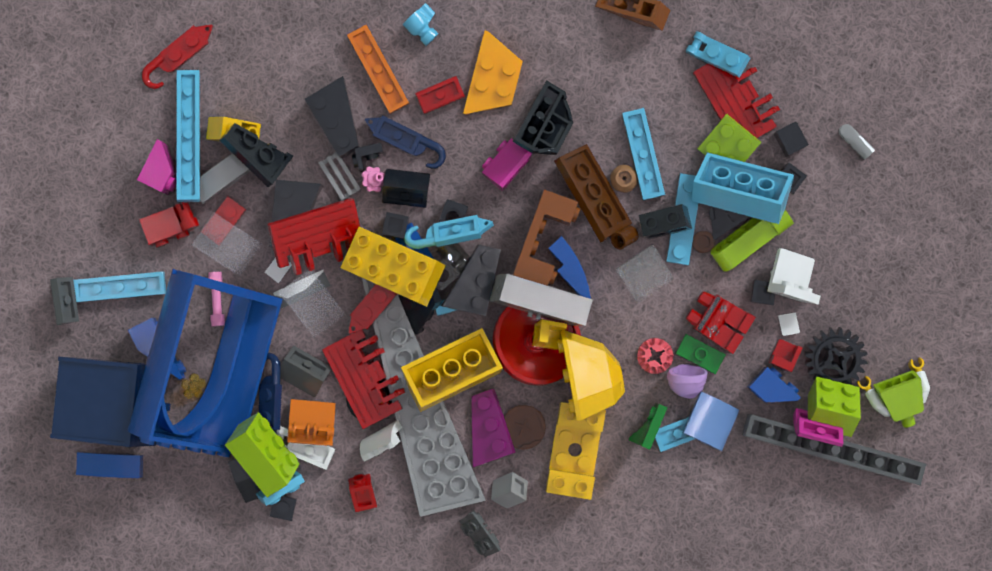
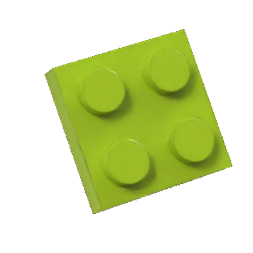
[698,114,761,162]

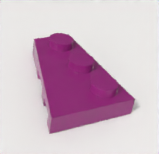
[472,389,516,467]

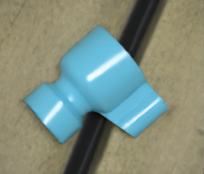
[403,3,438,46]

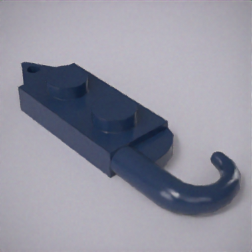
[365,115,446,169]
[258,353,282,433]

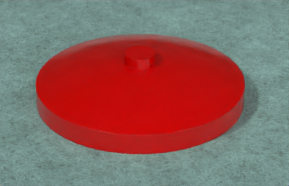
[493,307,581,386]

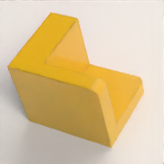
[533,319,567,350]

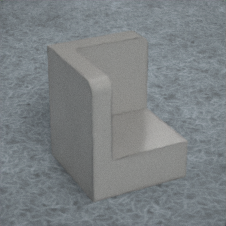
[491,472,528,508]

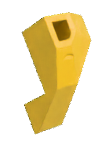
[557,330,625,421]

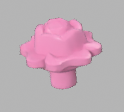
[361,166,385,192]

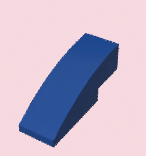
[548,236,591,299]
[76,452,144,478]

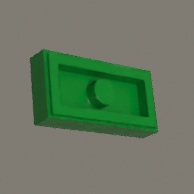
[675,334,726,374]

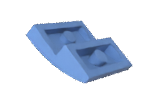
[682,391,739,451]

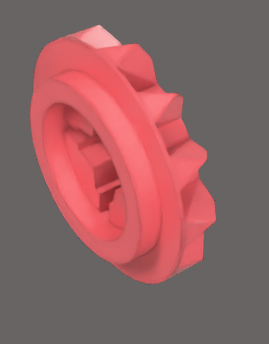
[637,338,674,374]

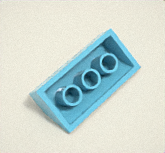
[692,153,794,224]

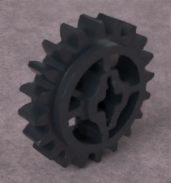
[804,327,868,385]

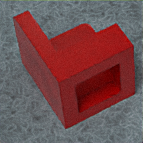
[768,339,802,372]

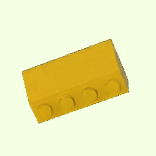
[401,328,503,412]

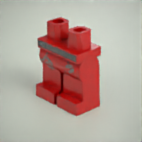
[685,291,756,354]

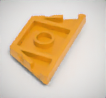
[463,30,523,115]

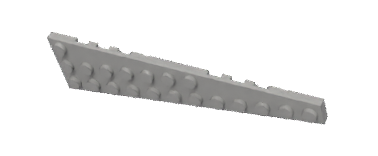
[362,278,486,517]

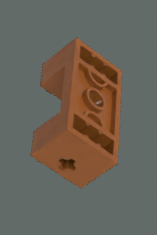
[513,189,581,286]

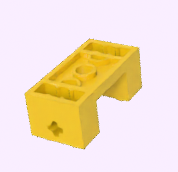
[545,402,606,500]

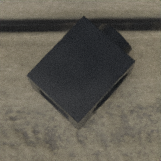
[439,199,468,222]

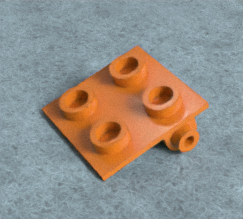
[287,399,336,446]

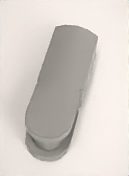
[839,124,875,160]

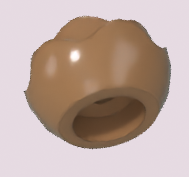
[610,165,638,193]

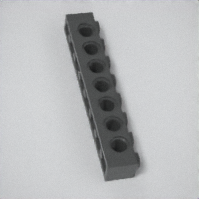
[742,414,926,486]

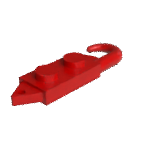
[142,24,213,89]
[349,284,397,334]

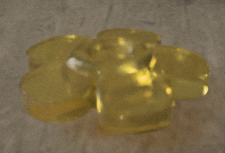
[181,373,206,399]

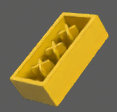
[340,227,446,307]

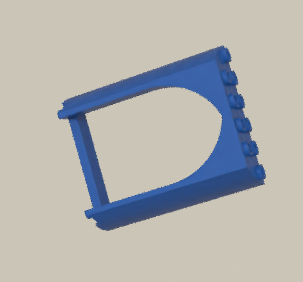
[128,269,283,458]

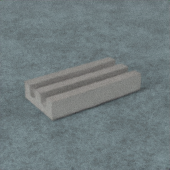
[318,152,361,201]

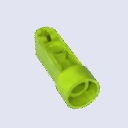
[710,210,794,272]

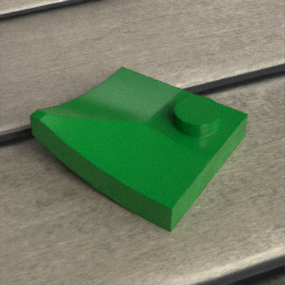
[628,403,668,450]

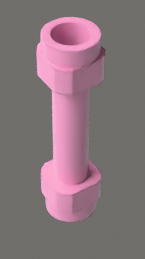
[208,272,225,326]

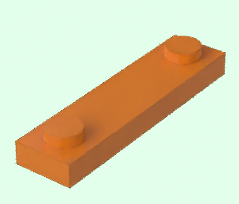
[347,24,409,114]

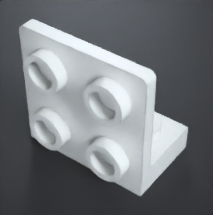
[767,248,820,304]

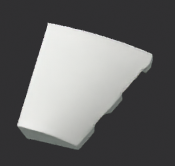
[360,420,402,461]

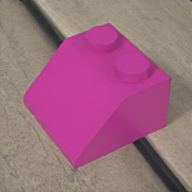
[482,138,532,191]
[137,139,177,195]

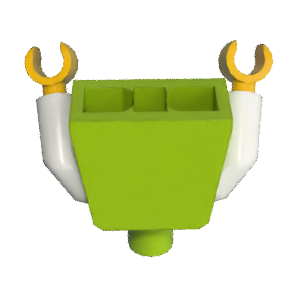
[857,357,930,428]

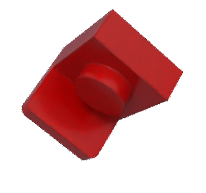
[348,474,377,512]

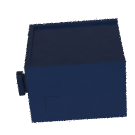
[50,357,171,447]

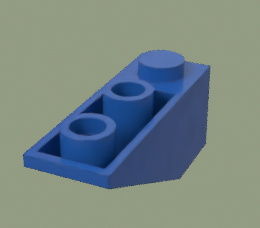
[128,318,186,380]

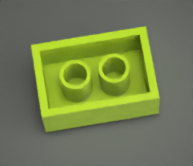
[225,412,300,497]

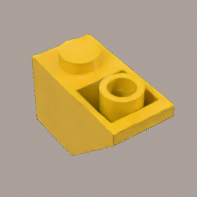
[206,117,261,142]

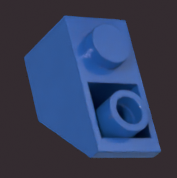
[747,367,801,402]

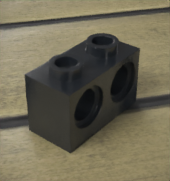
[639,204,692,240]

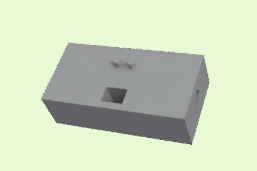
[489,274,593,326]

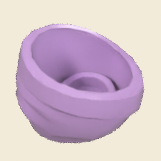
[666,364,708,399]

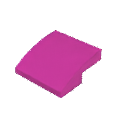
[793,408,844,447]

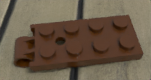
[554,144,639,250]

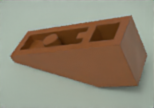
[595,0,671,31]

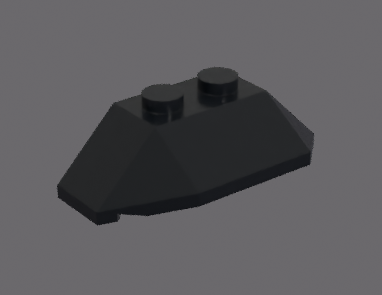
[513,80,574,155]

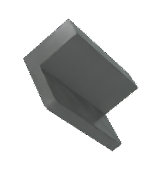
[50,277,79,325]
[280,345,332,397]

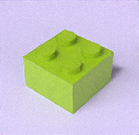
[807,377,861,437]

